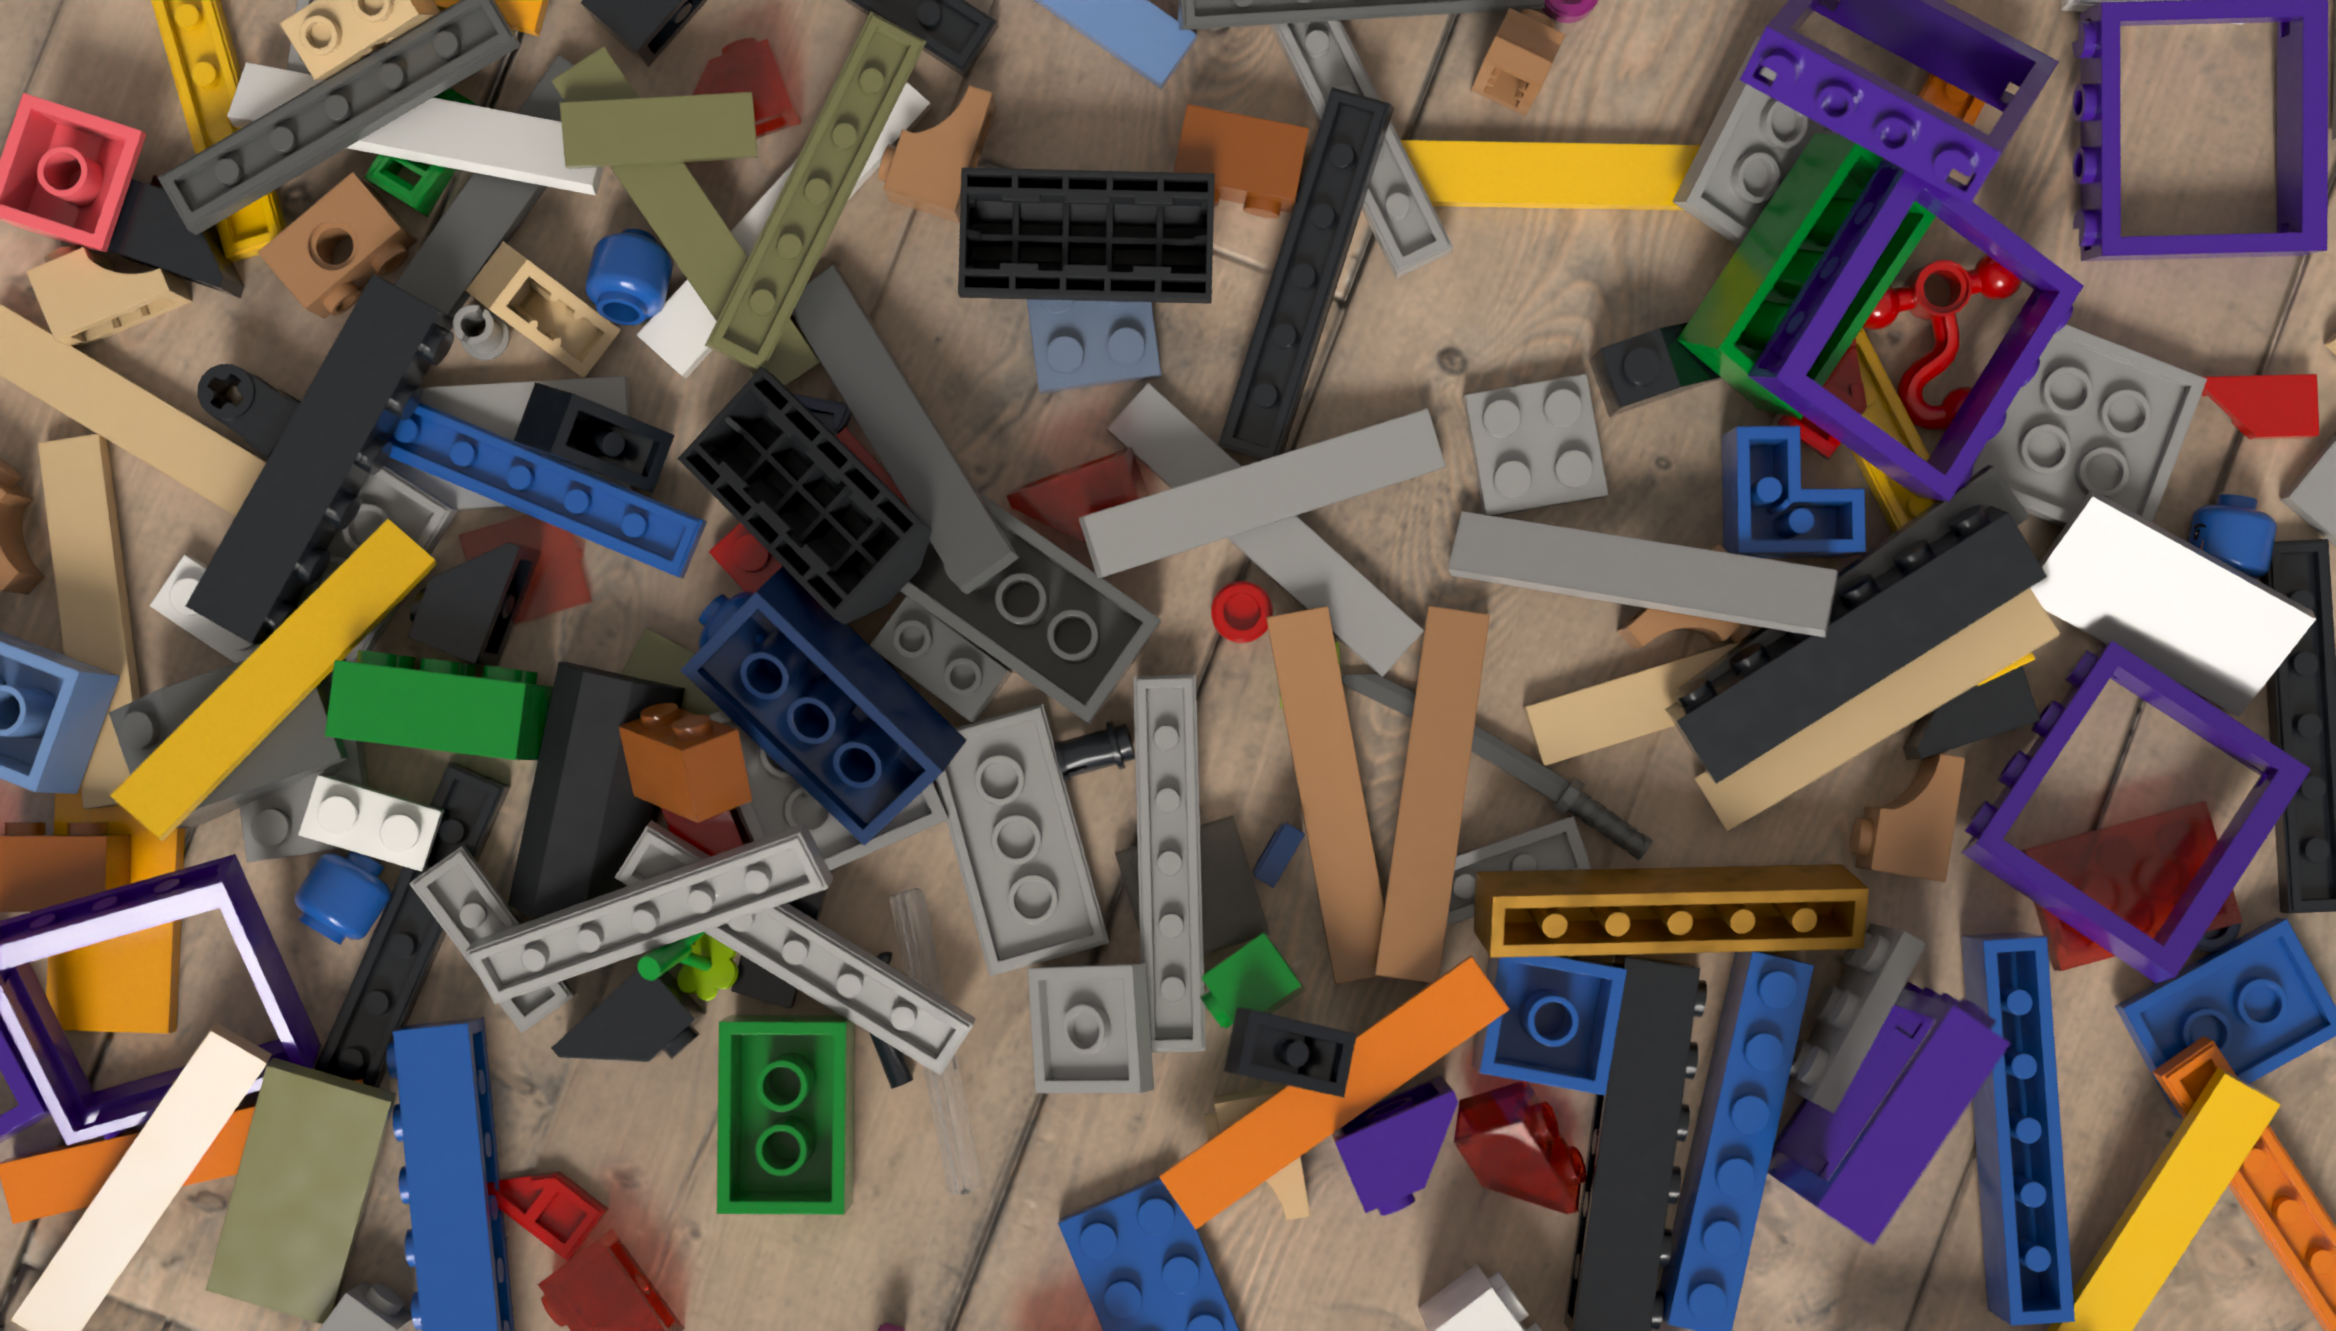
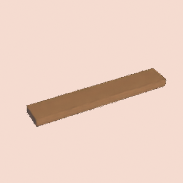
[1266,606,1385,985]
[1375,606,1490,984]

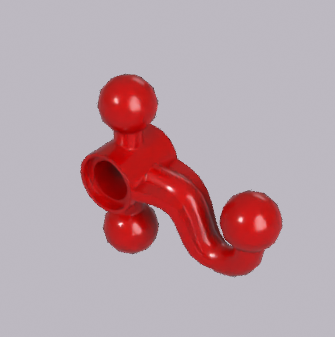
[1863,254,2023,430]

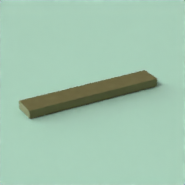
[705,12,927,372]
[551,46,820,387]

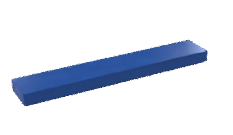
[389,402,707,579]

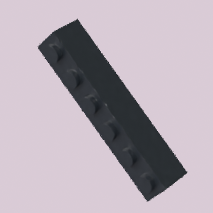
[185,274,454,644]
[1665,505,2047,784]
[1564,954,1707,1331]

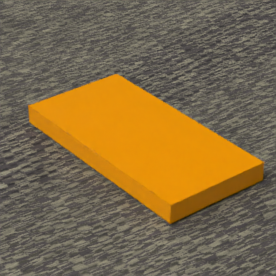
[46,786,185,1034]

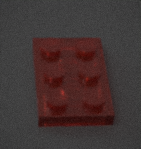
[2020,801,2243,971]

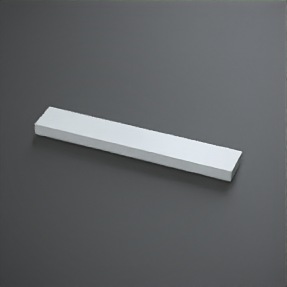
[227,62,604,196]
[637,82,932,379]

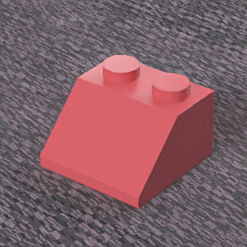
[0,93,147,252]

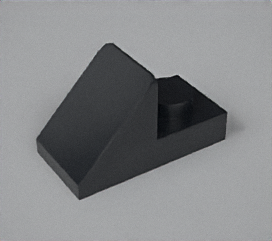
[1224,1007,1357,1098]

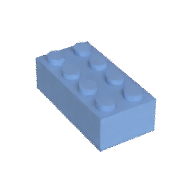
[0,631,120,794]

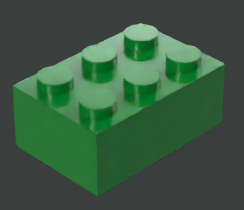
[325,650,553,760]
[717,1015,855,1215]

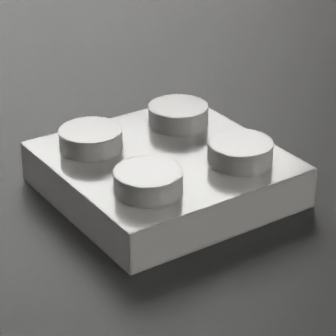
[1463,374,1608,516]
[1028,963,1154,1093]

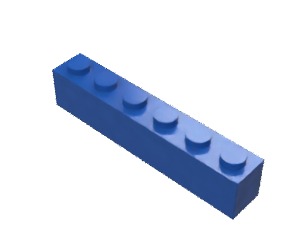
[1961,932,2075,1325]
[1658,951,1814,1331]
[386,1017,515,1331]

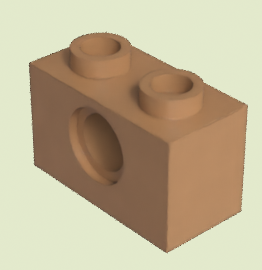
[257,172,418,319]

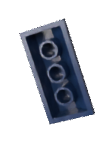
[680,566,967,846]

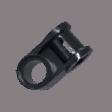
[197,364,300,458]

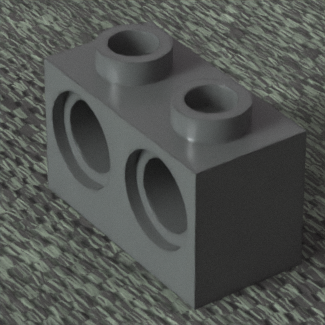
[869,596,1012,722]

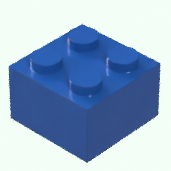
[1471,956,1627,1095]

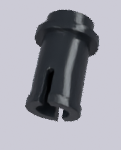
[1054,721,1135,780]

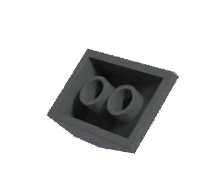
[109,660,349,829]

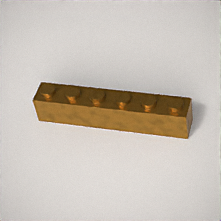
[1473,864,1869,958]

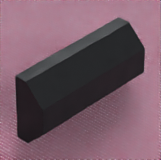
[958,168,1215,304]
[677,367,932,625]
[508,662,685,918]

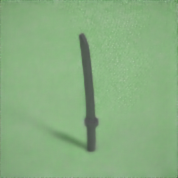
[1341,674,1653,860]

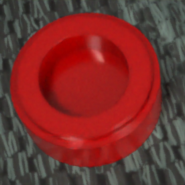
[1211,581,1273,644]

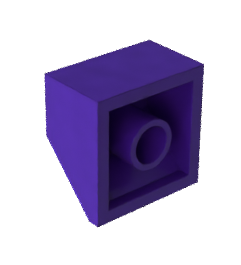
[1332,1075,1458,1216]

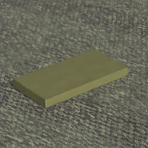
[206,1057,397,1324]

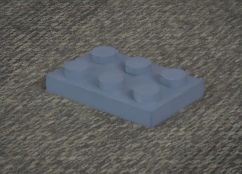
[1026,299,1161,394]

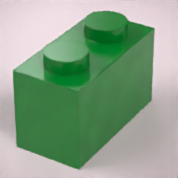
[1200,932,1306,1029]

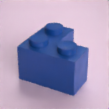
[1721,426,1866,558]

